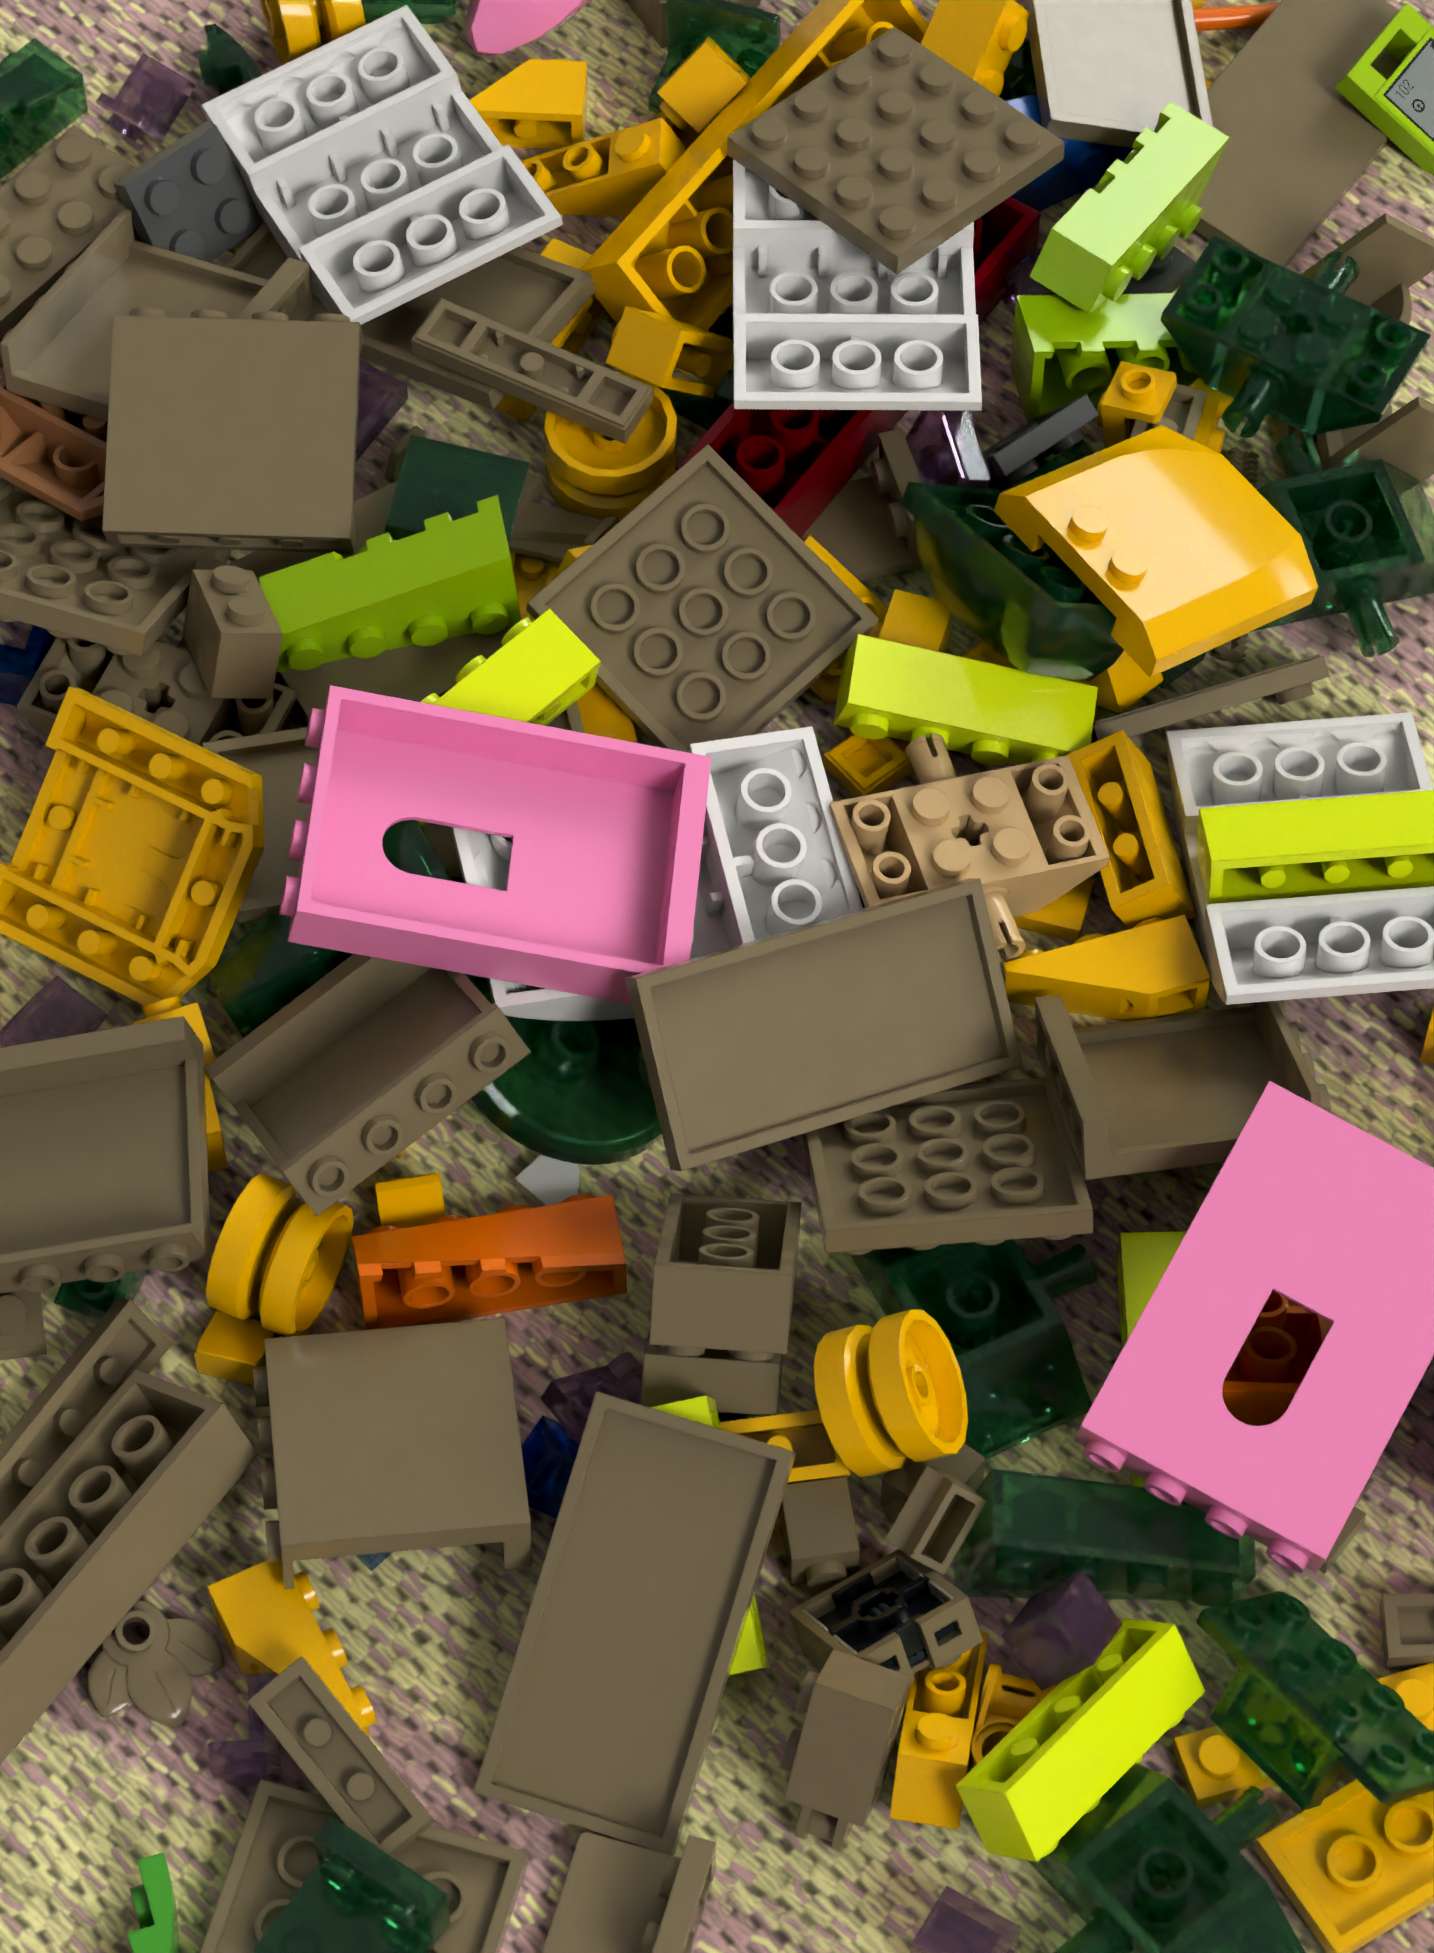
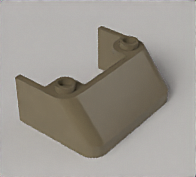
[1261,213,1434,494]

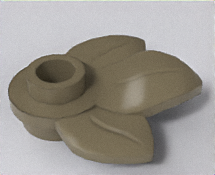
[87,1600,224,1728]

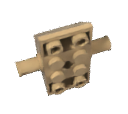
[829,734,1110,963]

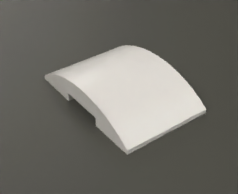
[201,5,563,325]
[733,159,982,411]
[1166,712,1434,1005]
[450,726,863,1021]

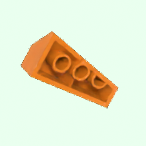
[351,1194,627,1330]

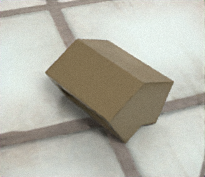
[884,1466,987,1575]

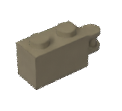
[183,559,283,698]
[780,1649,913,1853]

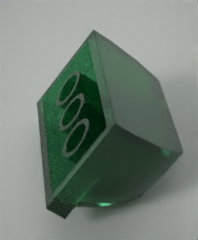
[900,482,1124,681]

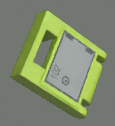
[1334,3,1434,176]

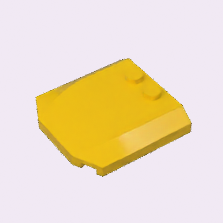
[994,425,1318,677]
[0,687,265,1005]

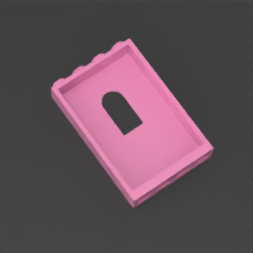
[280,685,711,1004]
[1074,1081,1434,1573]

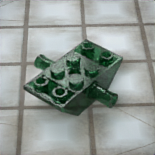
[1161,235,1431,437]
[1251,431,1434,657]
[851,1239,1097,1460]
[1029,1763,1306,1953]

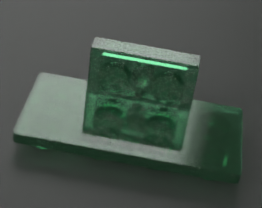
[1196,1591,1434,1811]

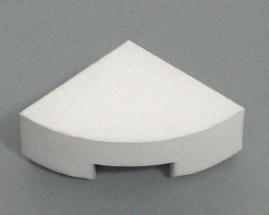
[514,1137,580,1207]

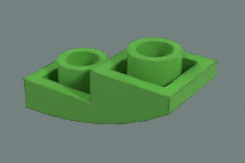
[127,1852,179,1953]

